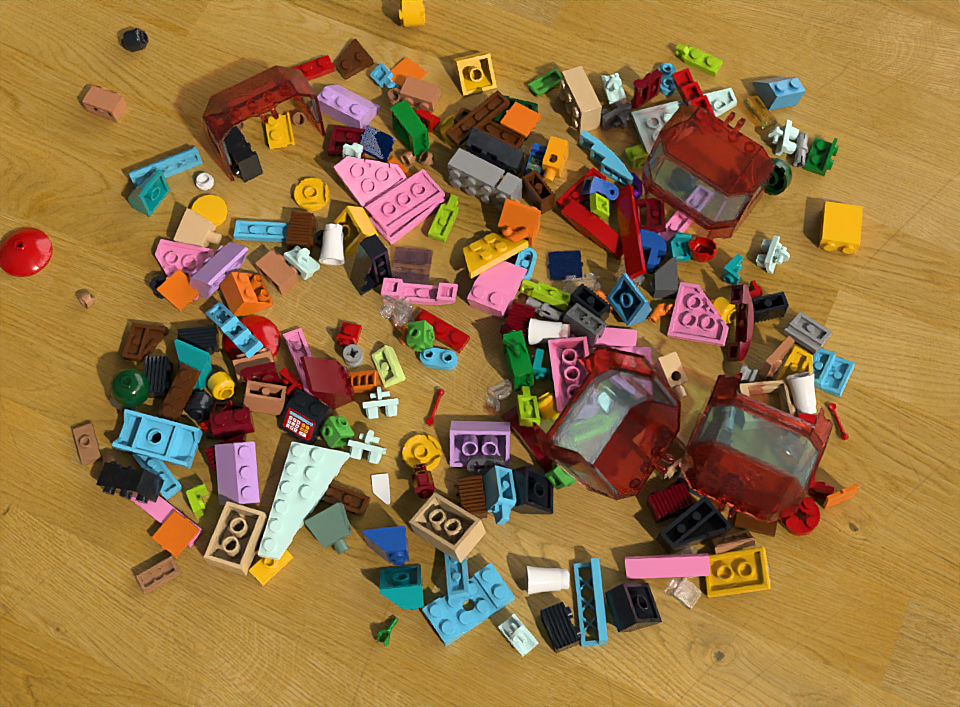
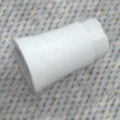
[319,224,345,265]
[528,318,570,345]
[786,372,817,415]
[525,566,569,595]

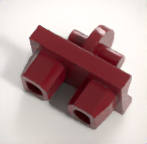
[412,463,435,499]

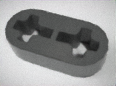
[467,455,505,475]

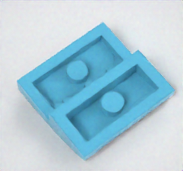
[812,348,855,397]

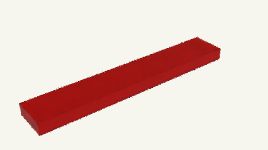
[615,184,646,280]

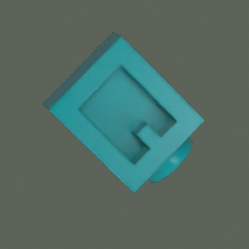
[721,254,744,285]

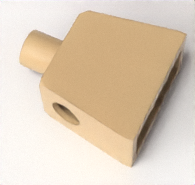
[173,208,222,248]
[653,351,688,401]

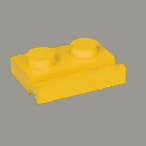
[264,112,295,149]

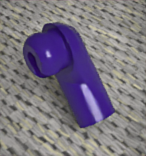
[630,173,643,198]

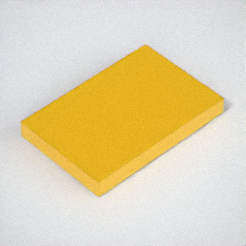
[705,546,771,598]

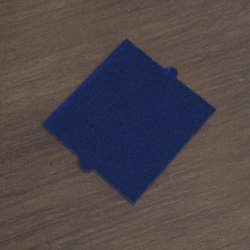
[360,125,396,163]
[547,251,583,281]

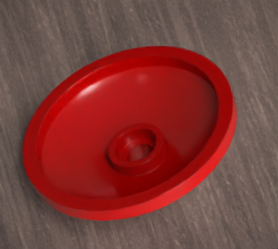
[0,228,53,277]
[224,315,281,362]

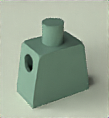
[304,503,352,555]

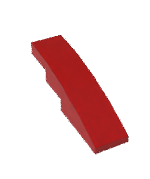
[671,68,720,134]
[560,199,623,260]

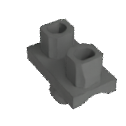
[600,101,631,131]

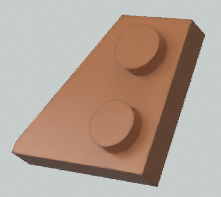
[759,336,795,382]

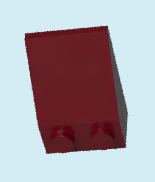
[300,356,354,410]

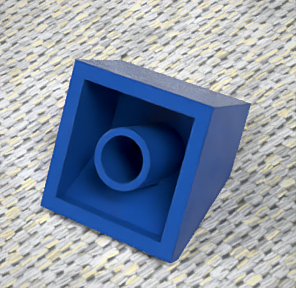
[363,526,410,565]

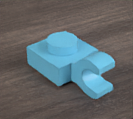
[370,62,400,92]

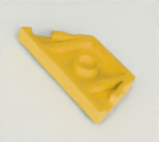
[463,233,528,278]

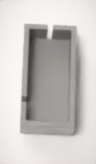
[448,148,522,212]

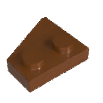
[336,38,374,80]
[122,323,169,362]

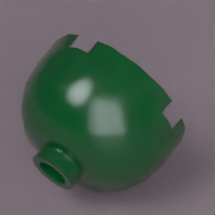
[754,158,792,195]
[110,368,150,408]

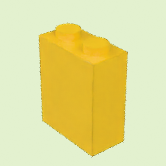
[818,201,863,254]

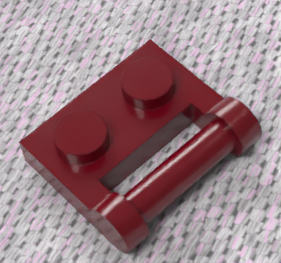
[631,69,662,109]
[328,126,369,159]
[635,197,666,233]
[240,362,282,386]

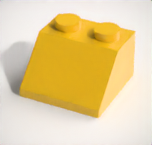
[453,51,497,96]
[332,206,379,258]

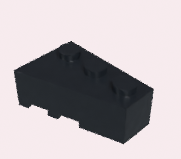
[217,126,263,183]
[466,127,524,177]
[349,234,392,296]
[96,462,164,504]
[656,496,733,554]

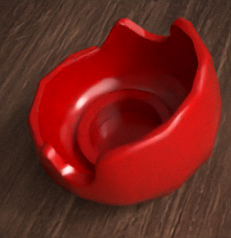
[688,236,717,263]

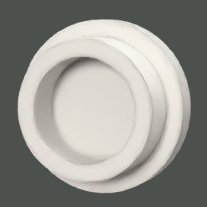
[196,173,214,190]

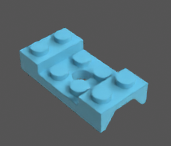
[112,409,203,469]
[422,563,515,647]

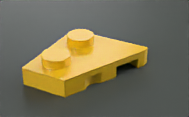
[776,346,813,386]

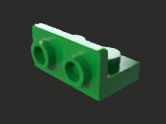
[804,138,839,176]

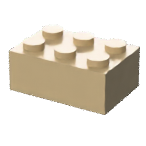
[559,66,602,133]
[409,493,486,563]
[203,501,268,576]

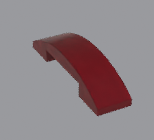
[727,284,754,362]
[501,405,559,473]

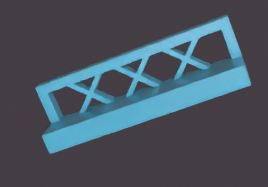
[129,146,203,188]
[573,558,608,647]

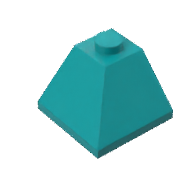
[128,169,170,217]
[174,339,213,392]
[380,565,424,610]

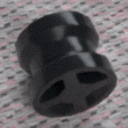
[150,275,166,299]

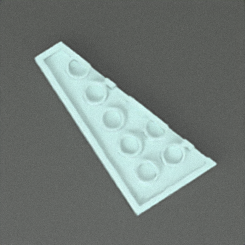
[631,88,737,157]
[258,442,350,561]

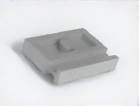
[783,312,832,354]

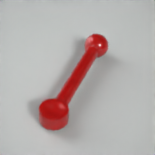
[426,388,445,426]
[200,400,234,430]
[828,403,849,440]

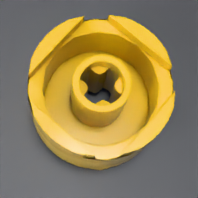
[399,0,425,27]

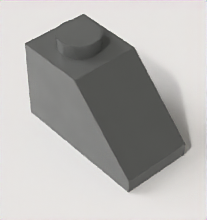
[650,257,678,299]

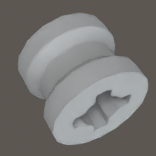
[343,344,363,368]
[736,364,758,383]

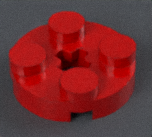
[778,495,820,536]

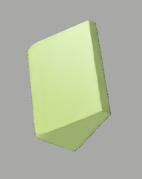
[371,345,406,388]

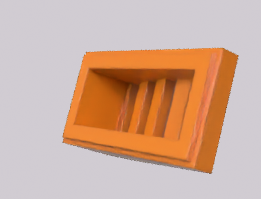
[348,370,379,393]

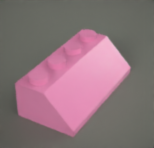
[548,336,597,418]

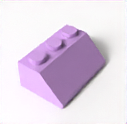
[316,84,381,129]
[189,242,249,300]
[450,421,510,468]
[215,441,260,505]

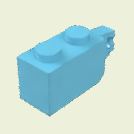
[482,465,517,525]

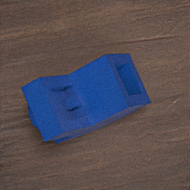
[640,229,667,274]

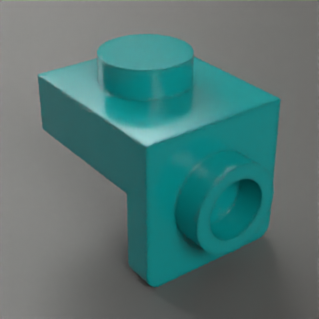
[667,232,692,262]
[531,348,552,381]

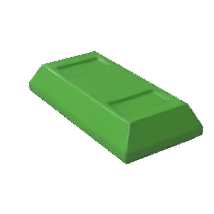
[527,68,562,97]

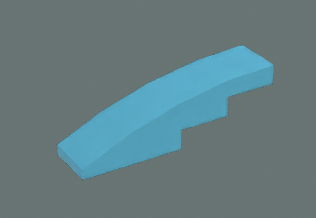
[579,130,633,186]
[205,301,263,358]

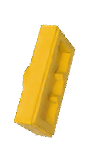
[248,550,293,586]

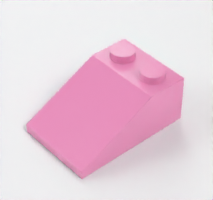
[467,261,527,319]

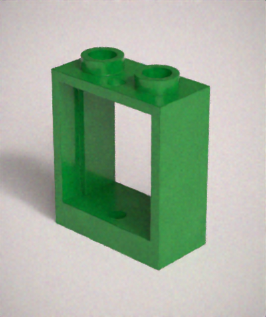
[390,100,430,157]
[503,330,534,392]

